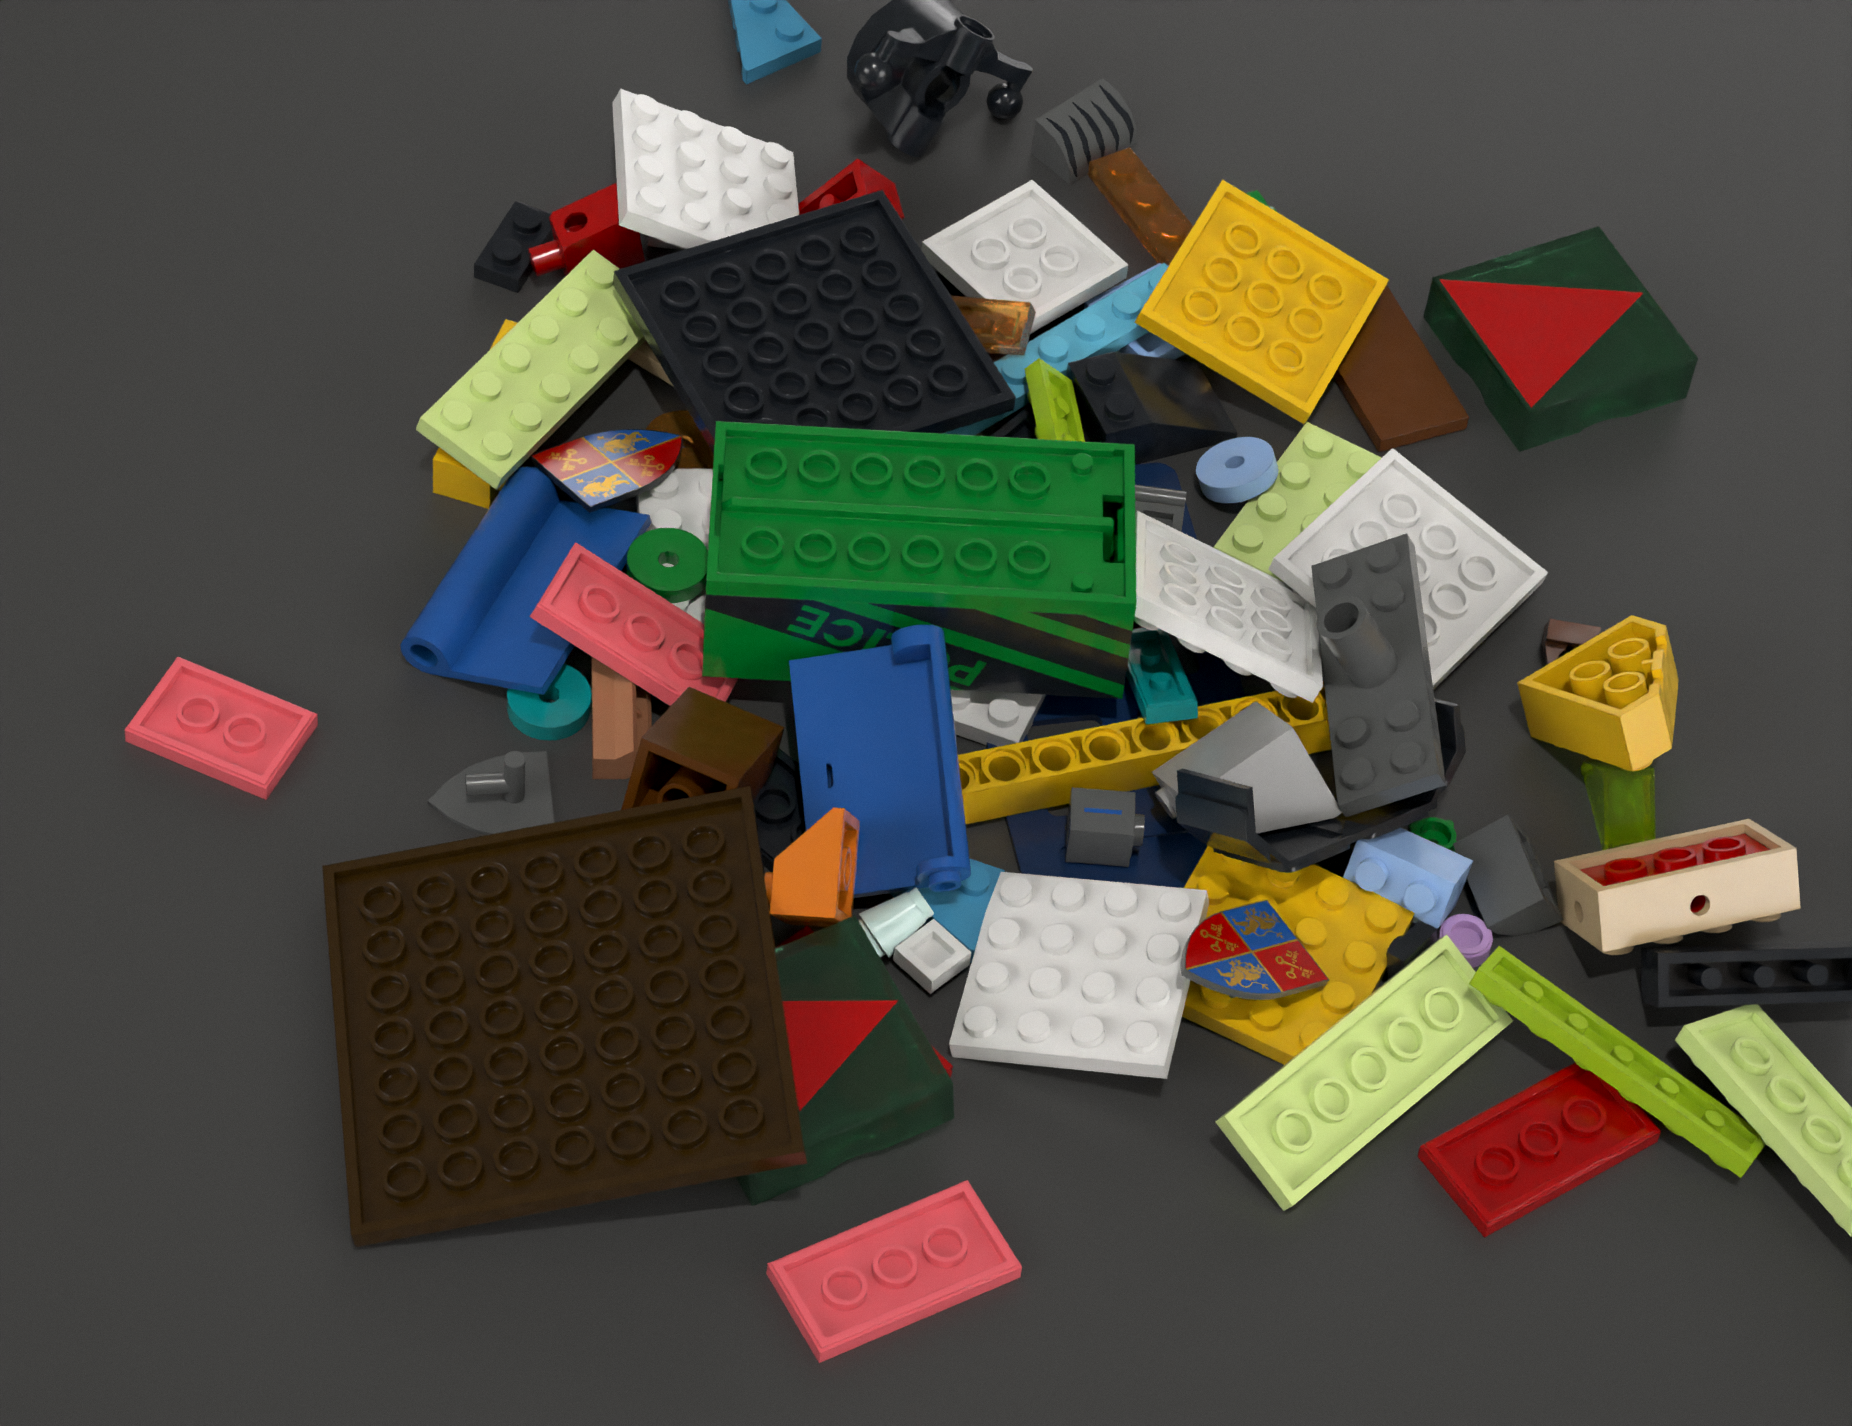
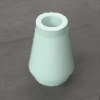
[851,887,934,961]

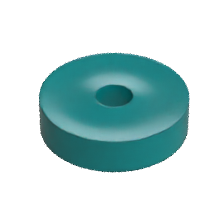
[507,664,592,741]

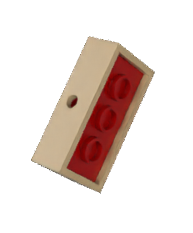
[1554,819,1801,955]

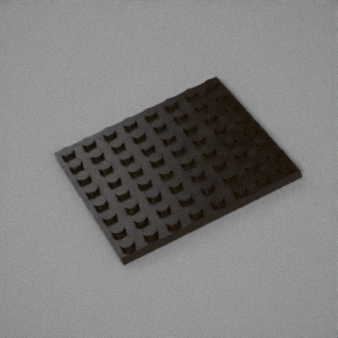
[322,786,807,1247]

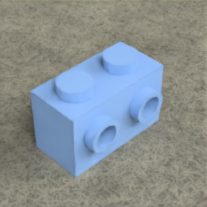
[1343,828,1473,929]

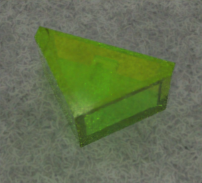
[1581,761,1656,850]

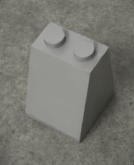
[1152,701,1342,833]

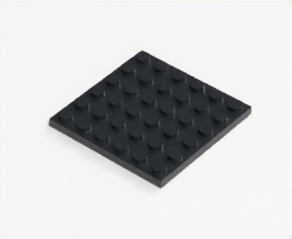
[613,190,1016,454]

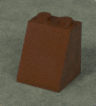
[621,687,785,810]

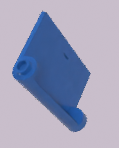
[789,625,971,898]

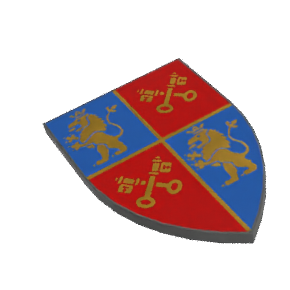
[1181,900,1329,1000]

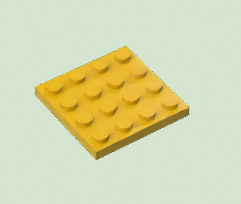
[1134,179,1389,424]
[1182,846,1415,1065]

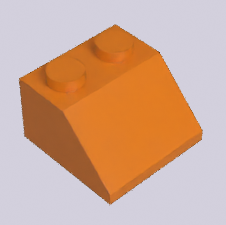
[764,807,860,929]

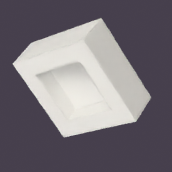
[893,919,971,994]

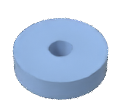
[1196,437,1279,503]

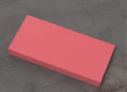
[530,542,738,706]
[766,1180,1022,1363]

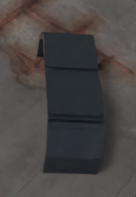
[1175,699,1466,873]

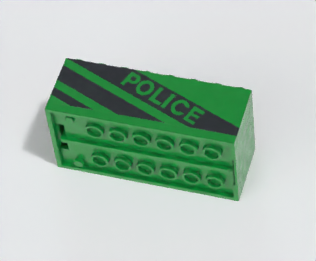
[702,421,1137,699]

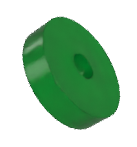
[626,527,708,603]

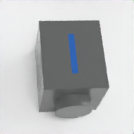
[1065,787,1145,867]

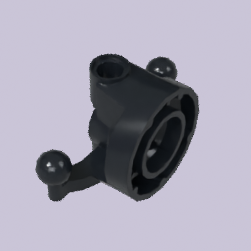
[847,0,1033,157]

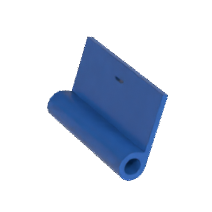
[400,467,652,695]

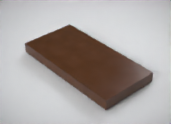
[1333,285,1469,452]

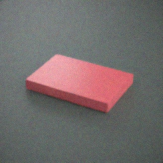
[124,657,318,800]

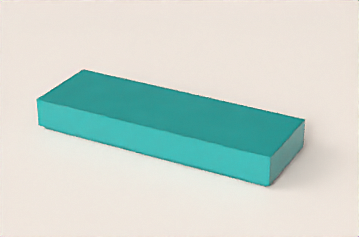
[1126,628,1198,725]

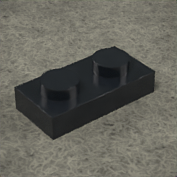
[474,201,554,293]

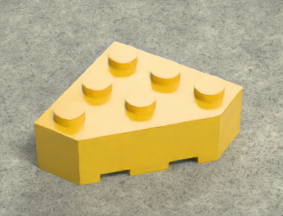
[1517,615,1679,772]

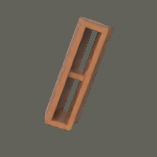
[591,657,652,779]

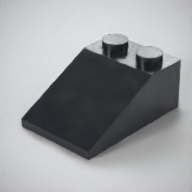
[1066,352,1237,465]

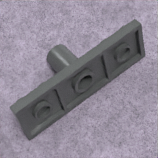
[1311,533,1446,817]

